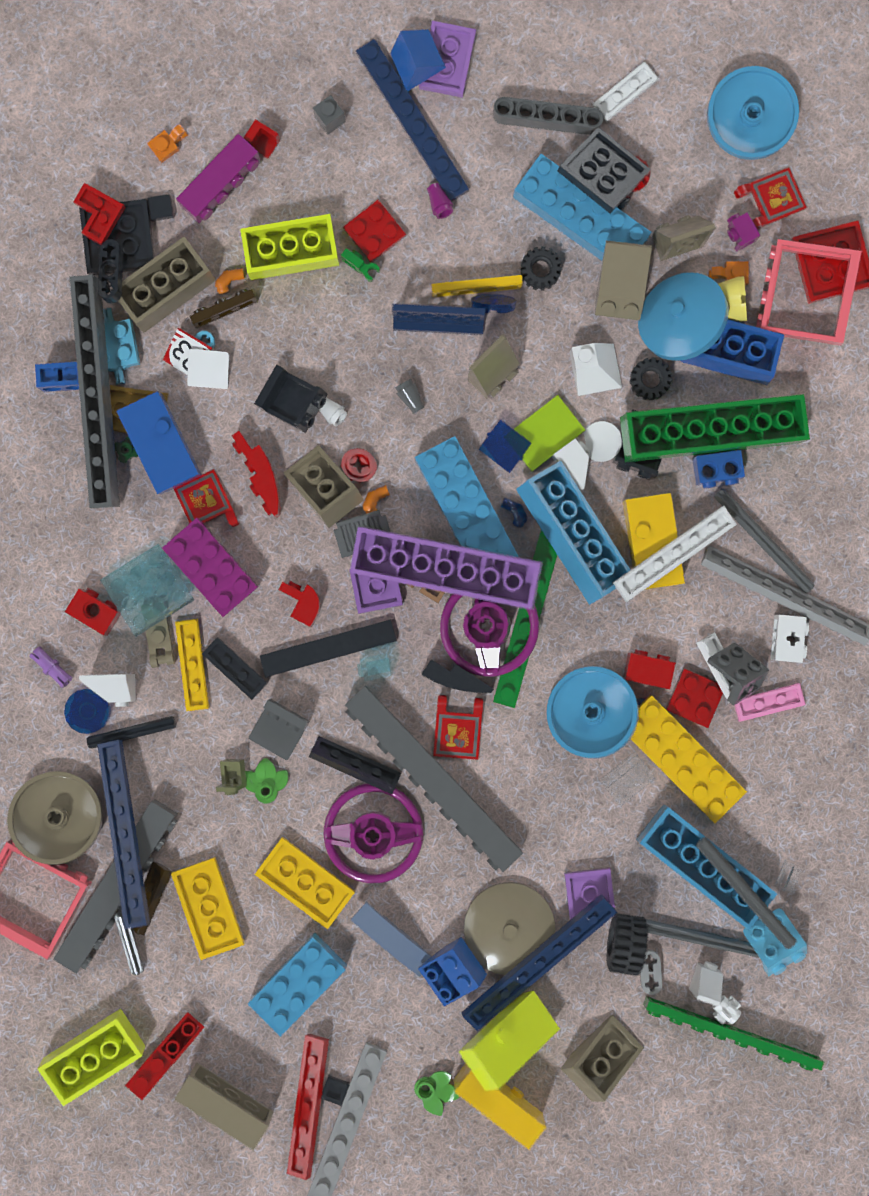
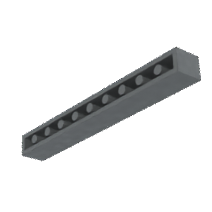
[69,275,120,508]
[345,686,523,872]

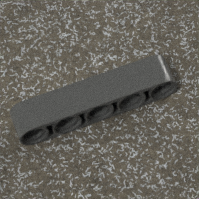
[493,97,603,135]

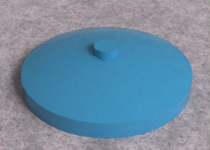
[707,66,799,160]
[638,272,729,361]
[547,666,639,759]

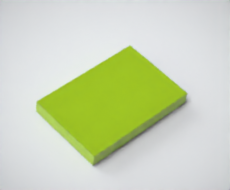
[504,395,585,472]

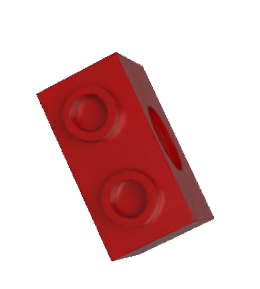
[65,587,122,636]

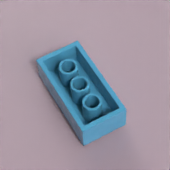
[248,933,347,1037]

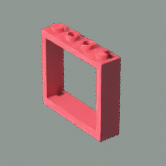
[756,239,862,346]
[0,840,92,960]

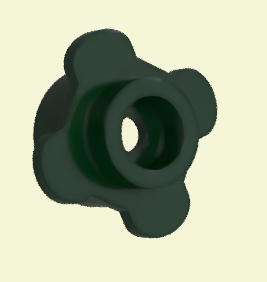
[115,437,138,463]

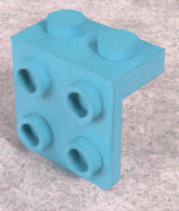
[743,908,807,977]

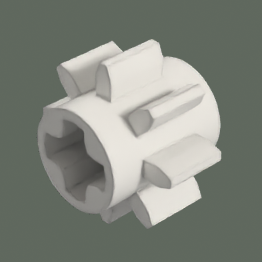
[712,995,741,1025]

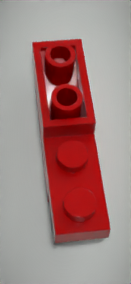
[231,431,280,518]
[125,1012,205,1101]

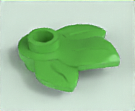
[245,758,288,804]
[414,1071,459,1116]

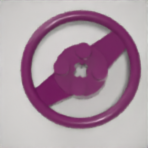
[440,594,539,677]
[323,783,423,884]

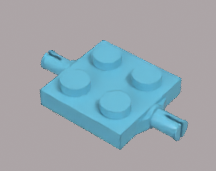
[103,308,140,385]

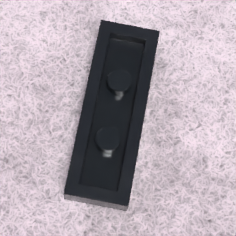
[202,637,268,700]

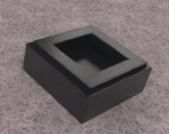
[147,194,174,222]
[321,1075,350,1106]

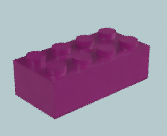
[162,518,259,617]

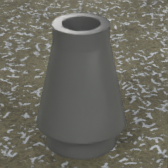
[395,379,424,414]

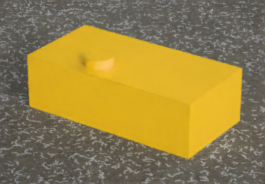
[622,493,685,590]
[454,1063,546,1150]

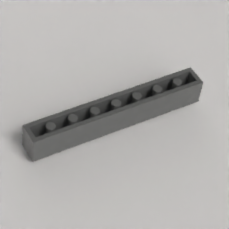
[53,799,178,974]

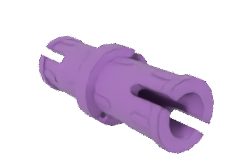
[30,647,73,688]

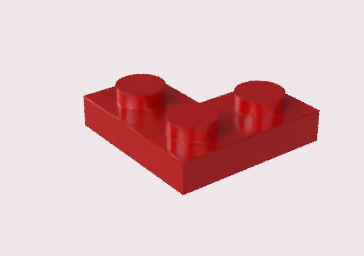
[73,182,126,245]

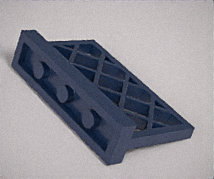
[392,304,485,335]

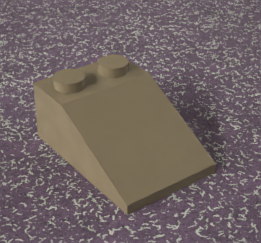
[652,216,716,261]
[595,240,652,320]
[468,334,520,399]
[284,445,364,528]
[560,1015,644,1102]

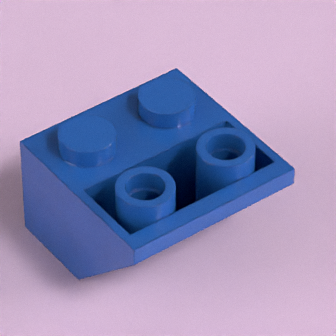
[418,937,487,1006]

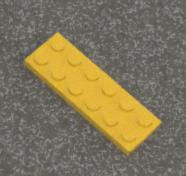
[631,695,747,824]

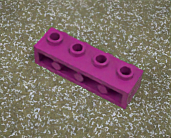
[176,133,261,224]

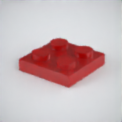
[343,200,406,263]
[666,668,723,728]

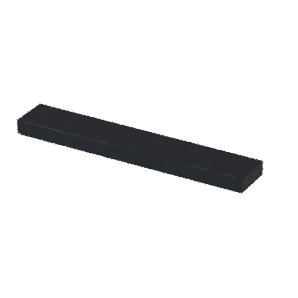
[260,619,397,677]

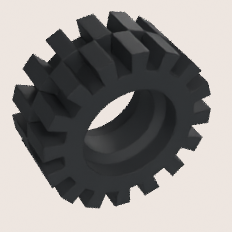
[520,246,562,291]
[629,357,672,401]

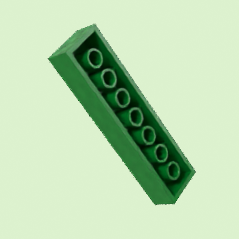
[620,394,810,462]

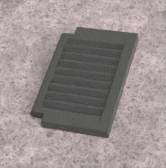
[333,510,391,558]

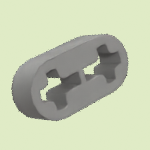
[640,949,662,995]

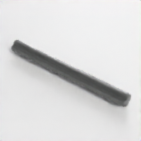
[714,489,815,593]
[696,837,797,949]
[646,919,759,958]

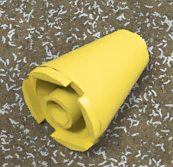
[718,276,747,322]

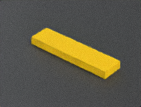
[431,275,523,298]
[175,619,209,712]

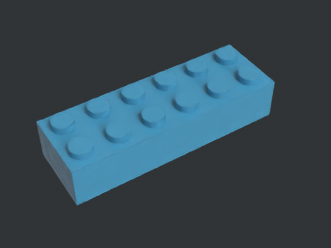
[513,154,652,261]
[415,436,519,557]
[516,461,630,605]
[636,804,777,930]

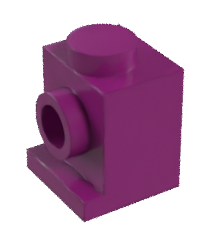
[727,212,761,252]

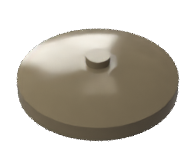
[7,771,103,865]
[464,882,555,975]

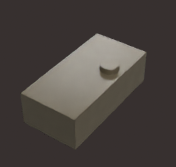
[111,237,216,333]
[174,1063,274,1151]

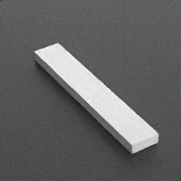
[613,506,737,602]

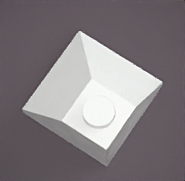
[569,343,622,396]
[79,674,136,707]

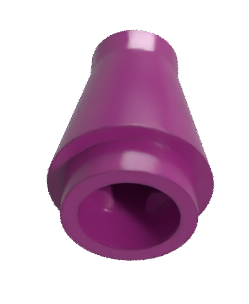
[427,183,453,219]

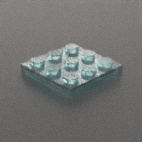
[100,544,194,637]

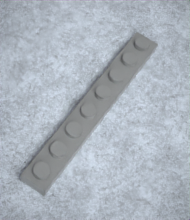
[701,545,869,645]
[307,1042,387,1196]

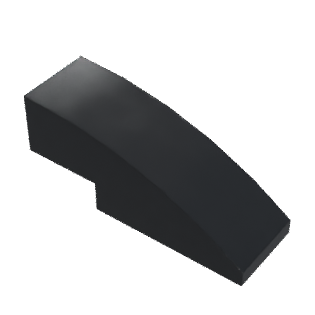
[421,659,494,693]

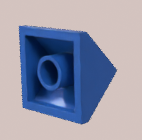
[390,29,446,91]

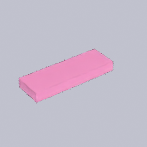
[734,683,806,722]

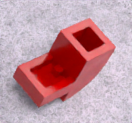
[278,581,321,627]

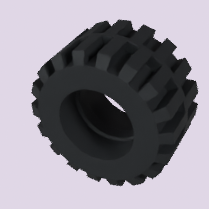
[606,913,648,976]

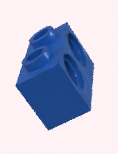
[35,362,79,392]
[692,450,745,489]

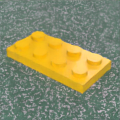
[254,837,355,930]
[171,857,245,960]

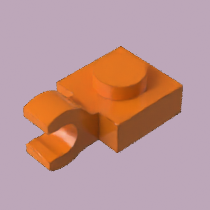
[147,124,188,163]
[709,261,749,285]

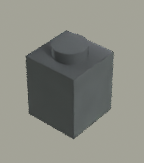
[313,95,346,135]

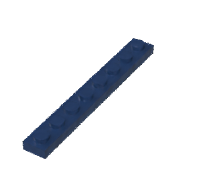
[356,39,469,202]
[97,740,150,929]
[461,894,617,1031]

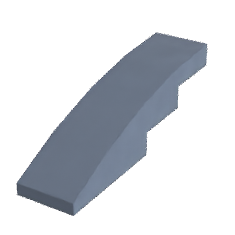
[351,901,432,977]

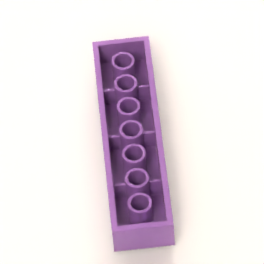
[350,527,543,609]

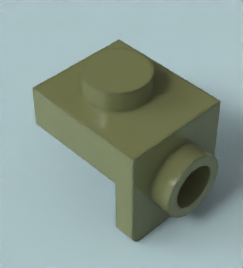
[216,759,247,795]

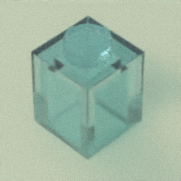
[357,653,392,681]

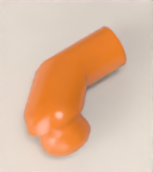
[215,268,245,294]
[363,485,390,514]

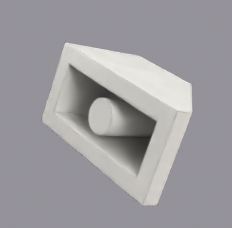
[552,438,589,491]
[689,961,723,1006]

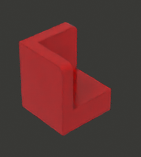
[243,119,280,158]

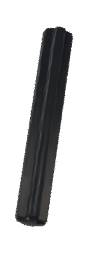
[86,716,176,749]

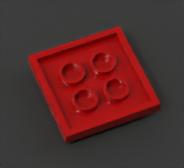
[791,220,869,304]

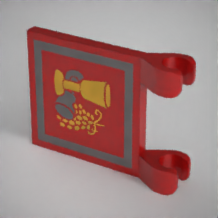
[734,168,807,229]
[174,469,240,527]
[433,695,483,760]

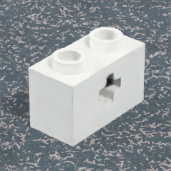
[770,615,809,663]

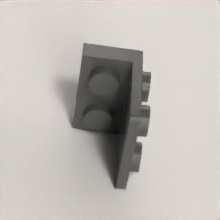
[707,643,769,706]
[249,699,310,760]

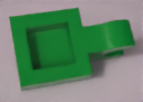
[341,248,380,282]

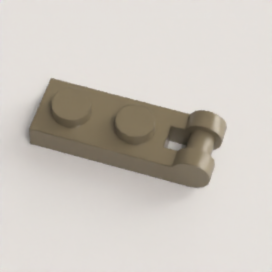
[141,602,175,668]

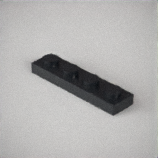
[309,736,401,794]

